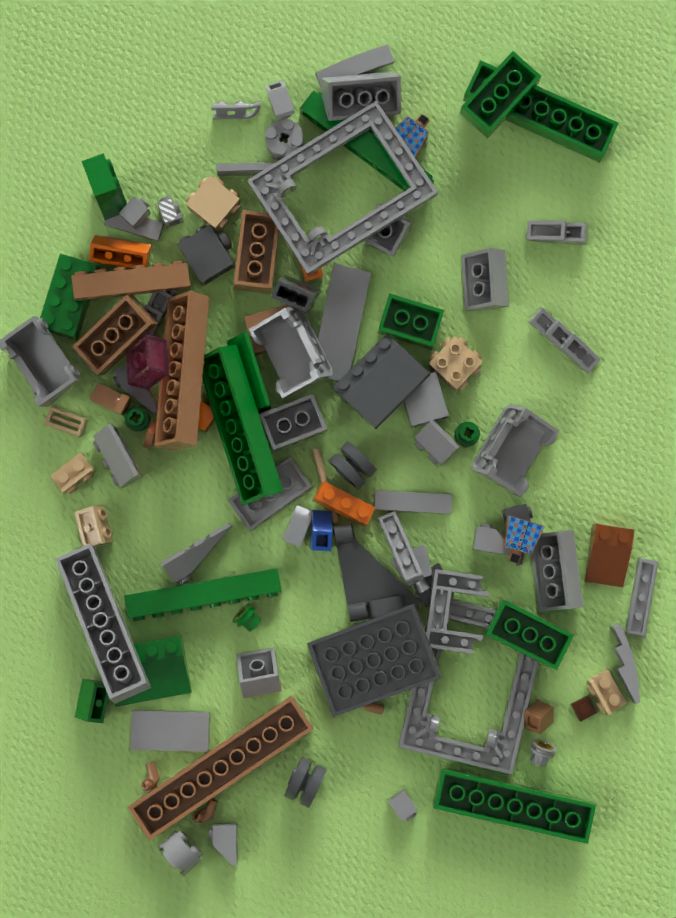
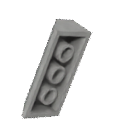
[321,72,401,121]
[531,530,583,612]

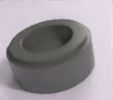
[216,231,231,250]

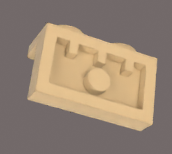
[50,452,95,494]
[74,505,113,547]
[587,669,627,716]

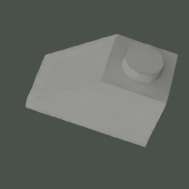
[472,523,511,556]
[209,823,238,866]

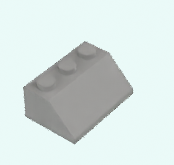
[461,248,509,311]
[93,423,143,488]

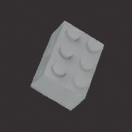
[259,394,327,452]

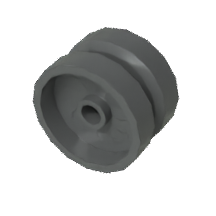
[328,441,377,490]
[284,757,327,808]

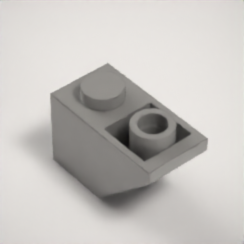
[265,80,295,119]

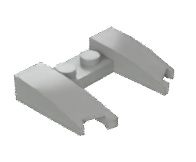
[425,569,489,654]

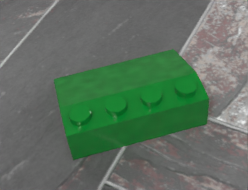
[115,635,192,707]

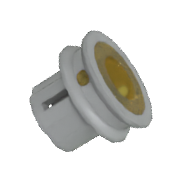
[530,739,556,767]

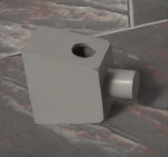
[391,544,433,593]

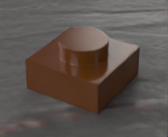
[571,695,597,722]

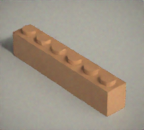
[71,261,190,301]

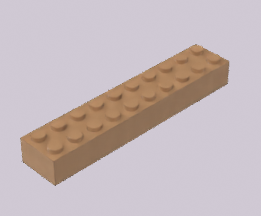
[128,695,314,841]

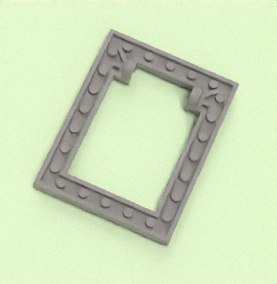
[247,101,438,275]
[398,599,538,775]

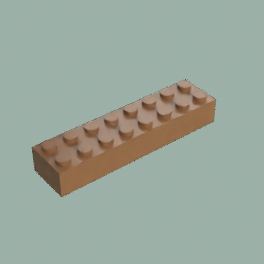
[154,291,209,451]

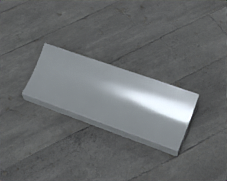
[318,263,371,382]

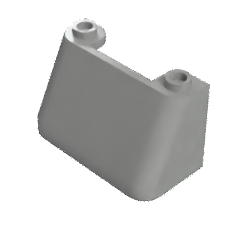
[249,307,333,398]
[0,316,80,407]
[472,404,559,497]

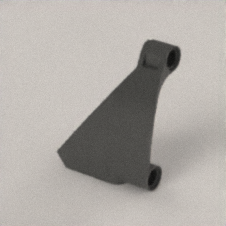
[334,523,421,622]

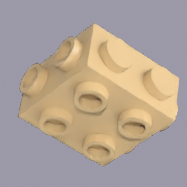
[186,176,241,232]
[428,336,483,392]

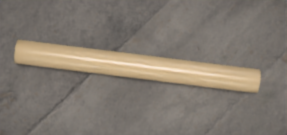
[312,448,339,524]

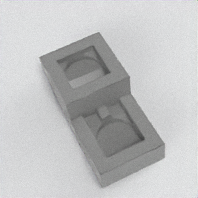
[283,505,312,547]

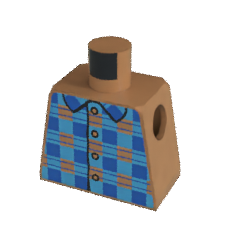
[395,114,430,159]
[503,515,545,564]

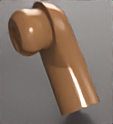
[363,702,384,715]
[141,761,159,791]
[193,798,218,823]

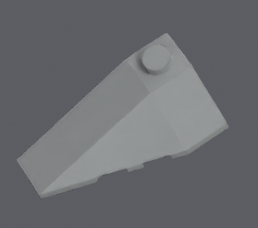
[161,523,232,584]

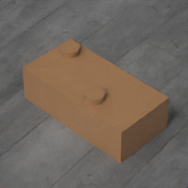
[233,210,279,294]
[72,295,158,375]

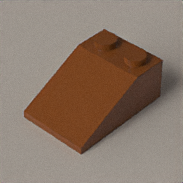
[584,524,634,587]

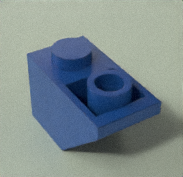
[310,510,332,551]

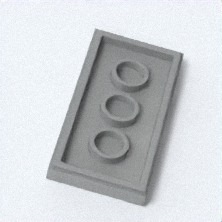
[228,456,312,531]
[130,710,210,752]

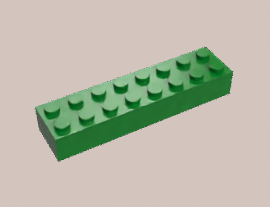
[463,60,619,163]
[202,345,284,506]
[432,767,596,844]

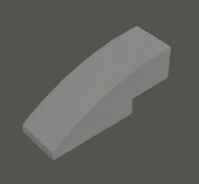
[527,221,588,245]

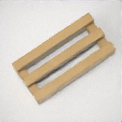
[44,406,88,437]

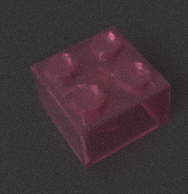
[126,334,169,390]

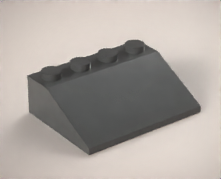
[333,334,430,429]

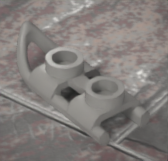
[211,101,261,119]

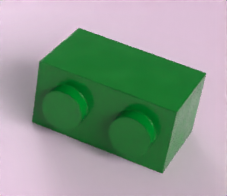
[75,679,109,723]

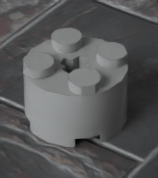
[265,119,304,160]
[158,831,203,876]

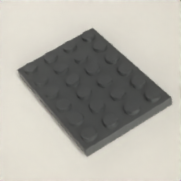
[307,603,442,717]

